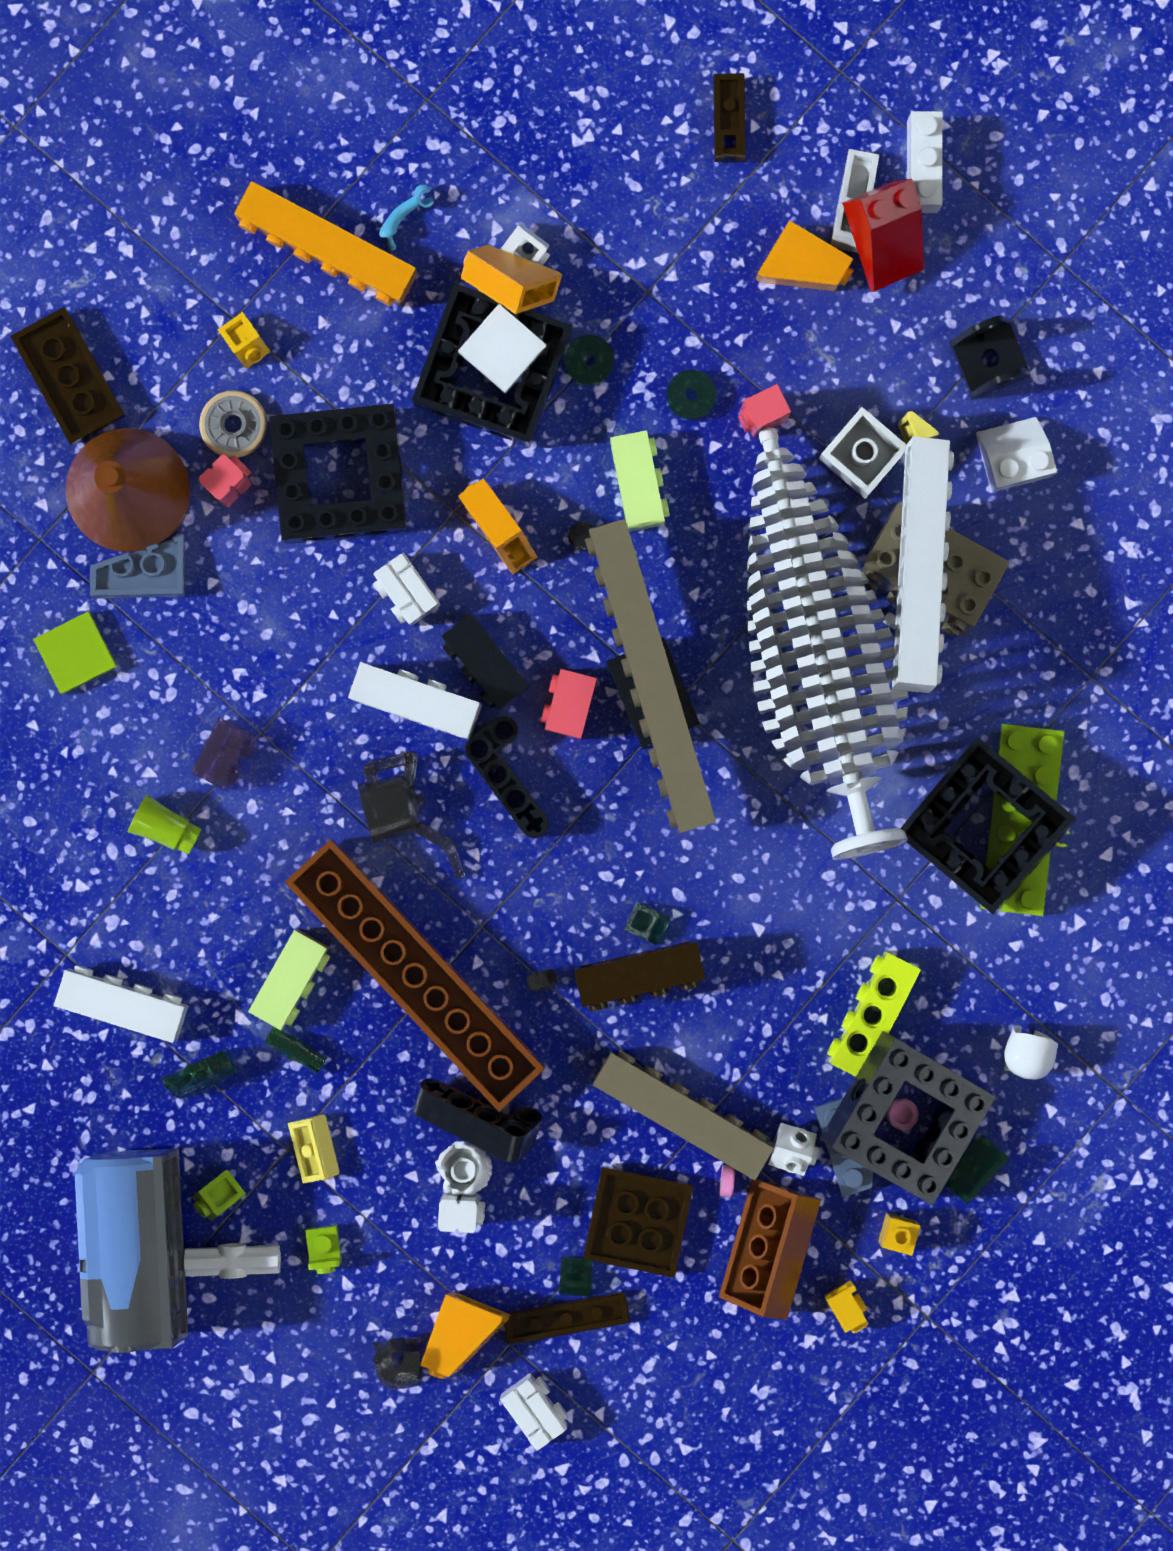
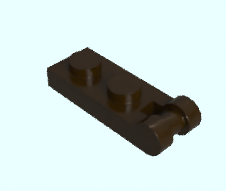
[713,73,746,162]

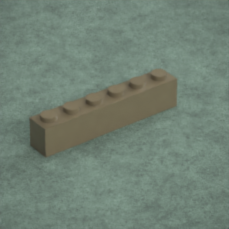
[593,1049,774,1181]

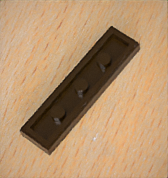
[504,1290,630,1345]

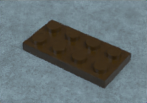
[10,306,126,446]

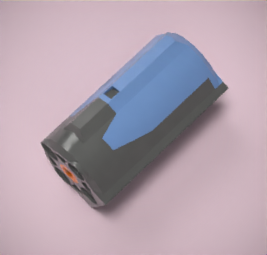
[75,1149,188,1353]

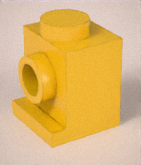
[824,1280,869,1333]

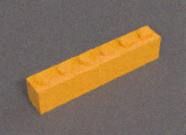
[234,181,418,307]

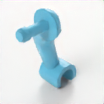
[379,185,434,251]

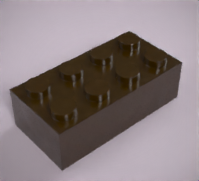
[574,940,706,1011]

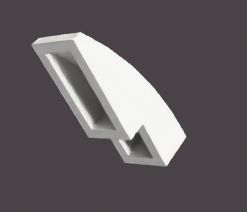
[830,149,879,253]

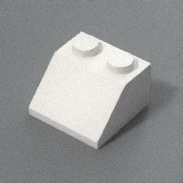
[976,417,1057,493]

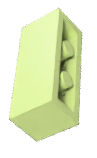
[610,430,670,532]
[248,929,331,1030]

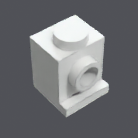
[501,222,550,265]

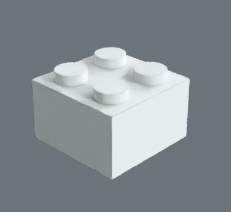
[819,407,906,499]

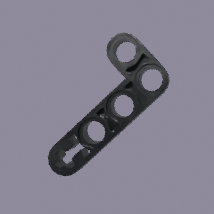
[465,716,549,838]
[413,1079,542,1162]

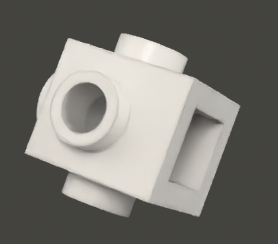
[768,1123,819,1176]

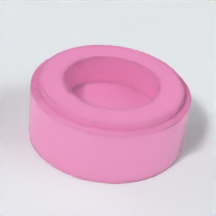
[886,1098,919,1130]
[720,1165,735,1197]

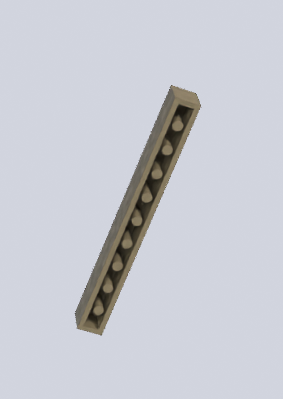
[585,519,716,833]

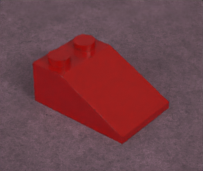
[842,178,924,292]

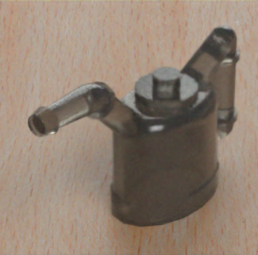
[357,751,465,879]

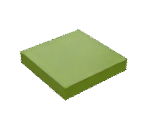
[33,611,118,695]

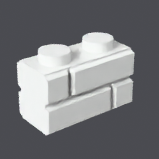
[373,552,441,626]
[438,1192,485,1233]
[500,1373,569,1451]

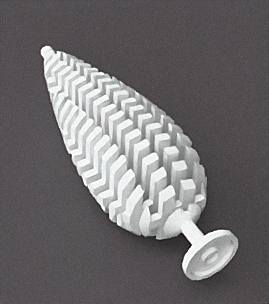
[747,427,908,859]

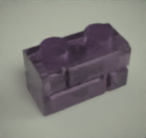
[191,717,257,790]

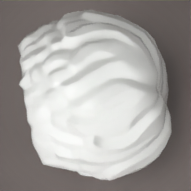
[435,1141,492,1196]

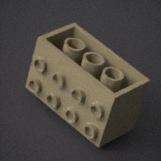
[859,501,1010,637]

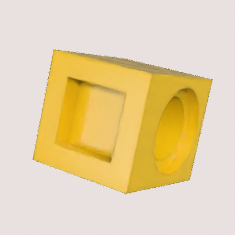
[878,1212,921,1256]

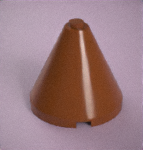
[66,428,191,553]

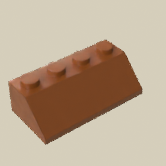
[719,1178,821,1320]

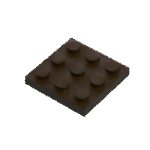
[583,1165,694,1278]

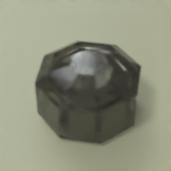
[568,521,595,552]
[526,968,558,992]

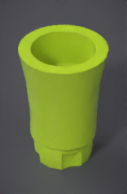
[127,794,202,854]

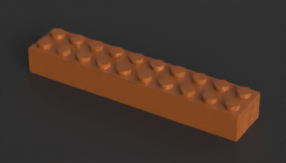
[284,839,545,1112]

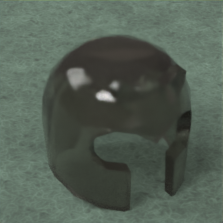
[373,1337,423,1390]

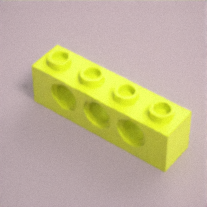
[827,951,921,1077]

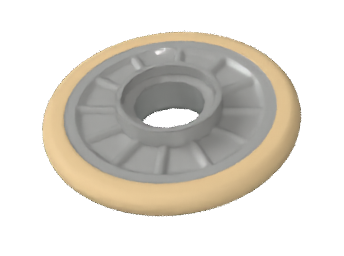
[199,390,267,458]

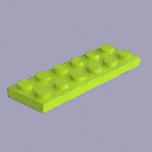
[980,724,1065,916]

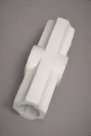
[184,1243,281,1279]

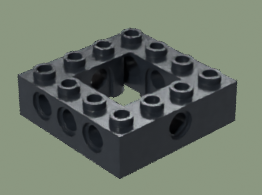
[412,283,572,448]
[269,404,408,544]
[900,737,1077,915]
[820,1031,996,1205]

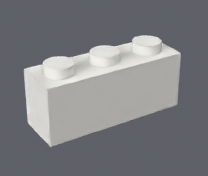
[907,111,942,213]

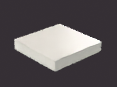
[458,304,547,394]

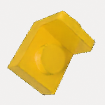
[217,312,270,369]

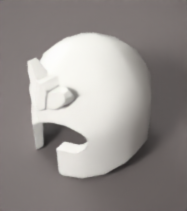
[1004,1025,1058,1080]

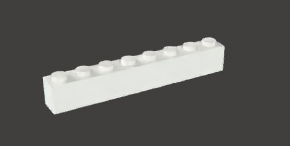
[892,436,954,693]

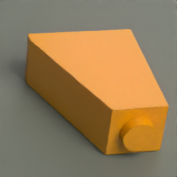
[756,220,854,291]
[461,245,562,314]
[458,478,537,575]
[420,1291,510,1379]

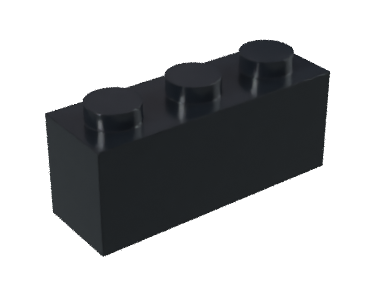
[441,613,529,710]

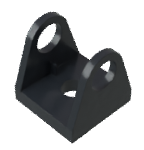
[949,315,1031,400]

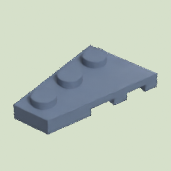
[90,534,185,599]
[814,1097,873,1197]

